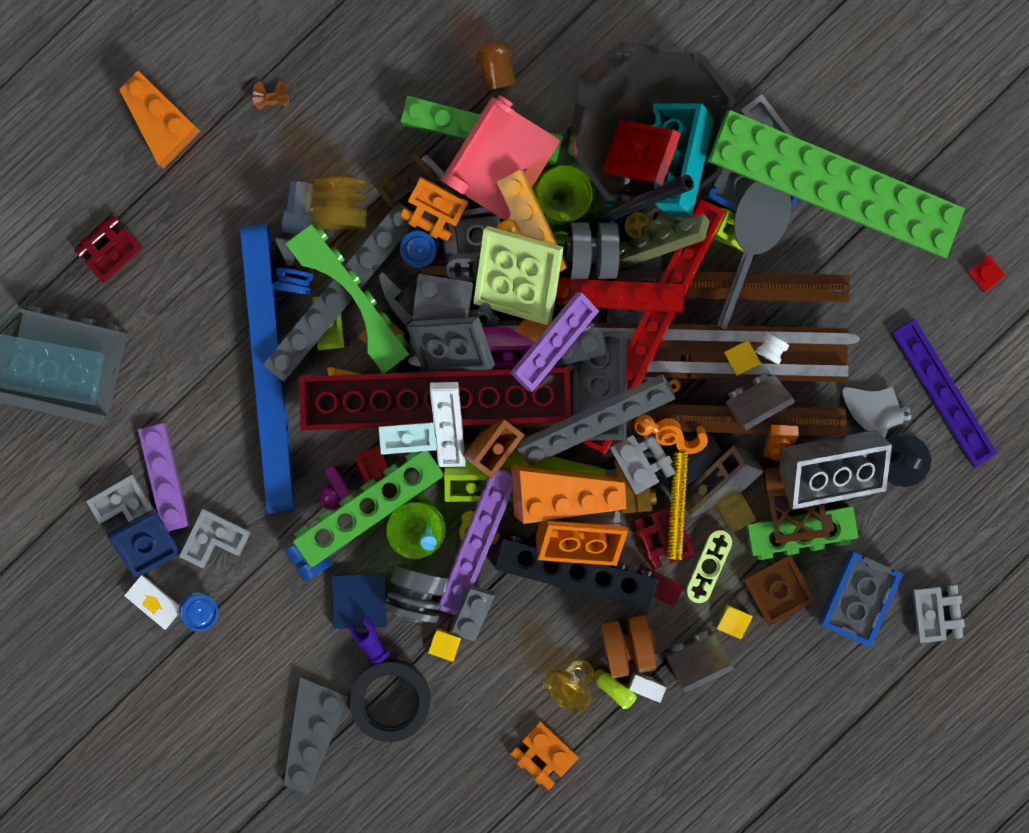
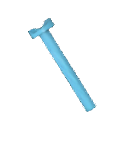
[421,509,437,550]

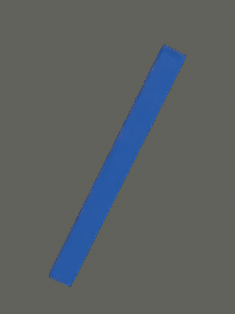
[240,224,296,514]

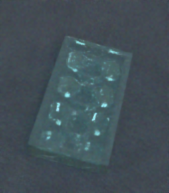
[0,334,107,406]

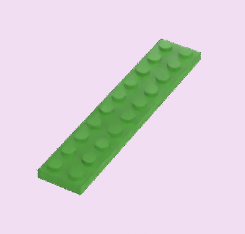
[708,110,965,258]

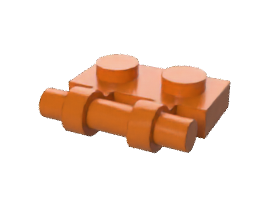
[400,177,468,241]
[510,721,579,791]

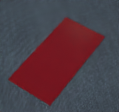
[632,566,684,607]

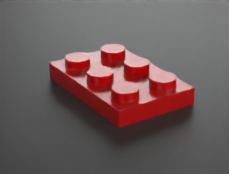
[602,120,681,185]

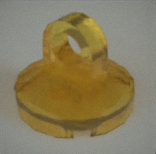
[543,660,594,713]

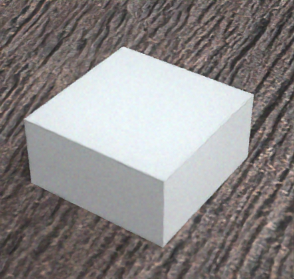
[628,671,667,703]

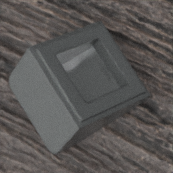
[275,238,297,268]

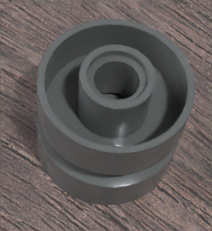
[564,222,619,279]

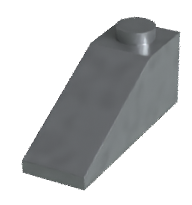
[684,445,764,518]

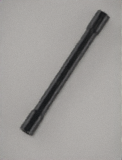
[568,174,694,231]

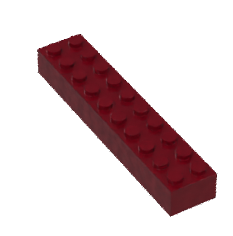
[299,367,572,431]

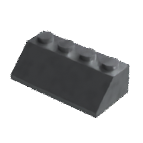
[779,430,892,509]

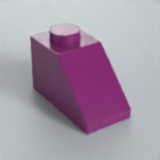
[482,327,535,368]

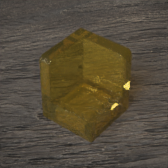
[716,492,755,533]

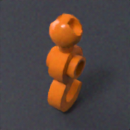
[634,415,708,454]

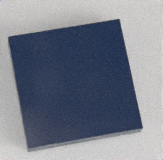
[107,508,181,578]
[332,573,387,629]

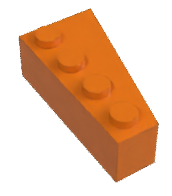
[511,464,627,524]

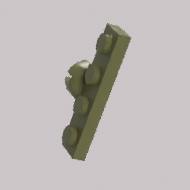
[618,210,710,270]

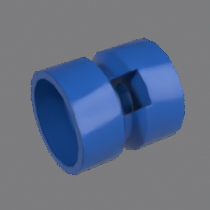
[284,536,333,583]

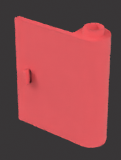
[441,95,561,220]

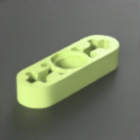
[686,530,732,603]

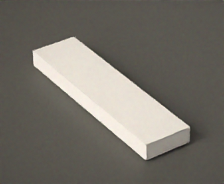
[430,382,466,467]

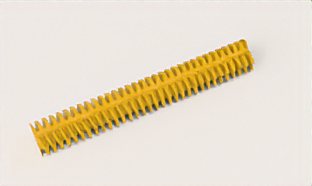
[667,452,688,560]

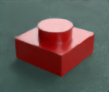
[967,255,1006,293]

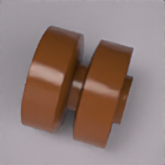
[600,615,657,679]

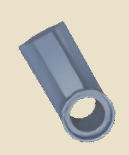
[282,181,314,235]

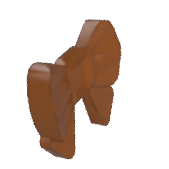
[252,81,289,110]

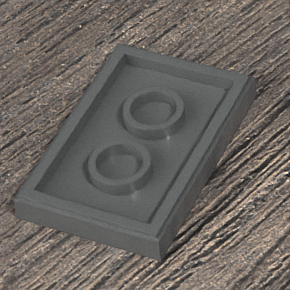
[406,317,495,372]

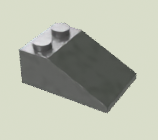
[409,274,474,356]
[726,373,795,430]
[665,630,734,693]

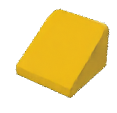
[724,340,761,376]
[716,604,753,639]
[428,628,461,662]

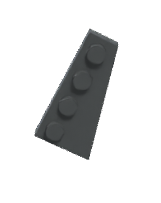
[284,676,349,795]

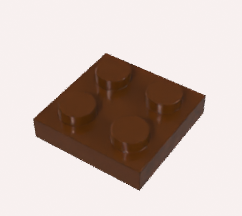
[743,555,816,627]

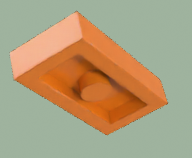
[764,425,798,461]

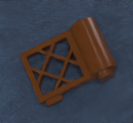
[762,466,834,543]

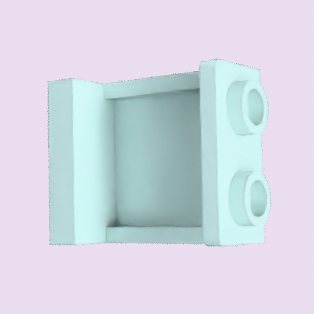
[379,422,437,454]

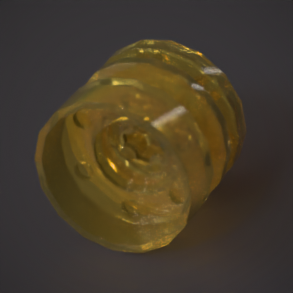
[310,176,368,230]

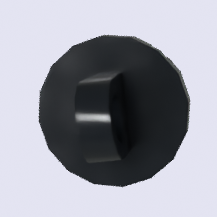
[887,434,932,487]

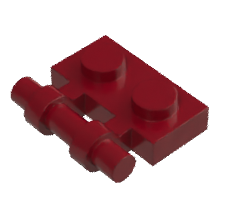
[74,215,144,284]
[633,506,695,570]

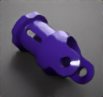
[348,616,390,666]

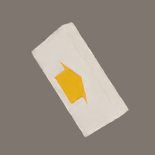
[124,575,179,629]

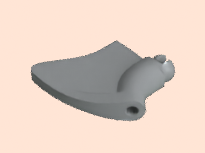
[842,387,912,438]

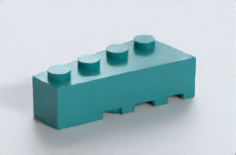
[653,104,714,217]

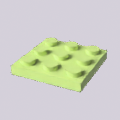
[473,226,563,325]

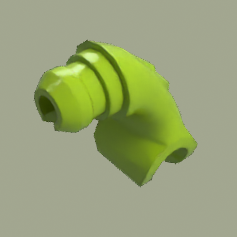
[593,669,637,709]

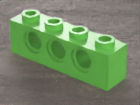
[745,505,859,560]

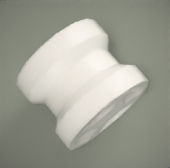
[755,333,789,365]

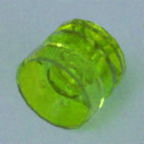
[532,166,593,226]
[386,502,446,559]

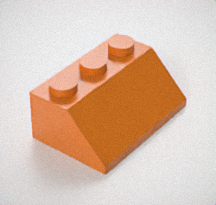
[536,519,628,566]

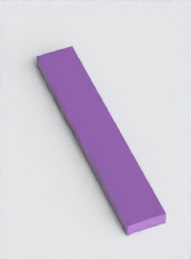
[438,467,513,615]

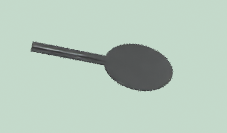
[716,182,791,329]

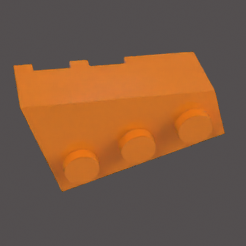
[119,71,200,169]

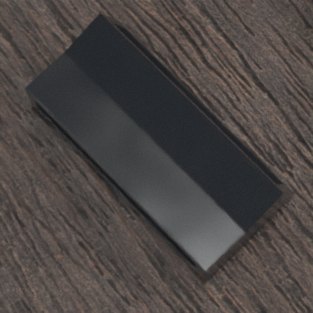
[655,432,724,494]

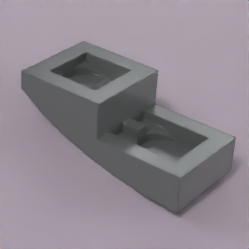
[379,272,413,326]

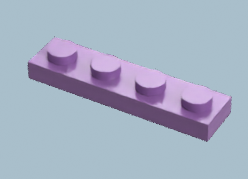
[510,292,599,392]
[138,423,190,531]

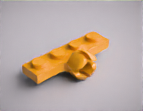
[497,170,568,272]

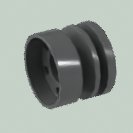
[384,564,449,623]

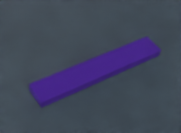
[890,318,997,468]

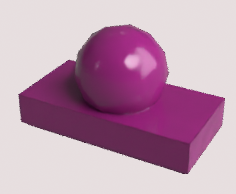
[319,466,361,511]

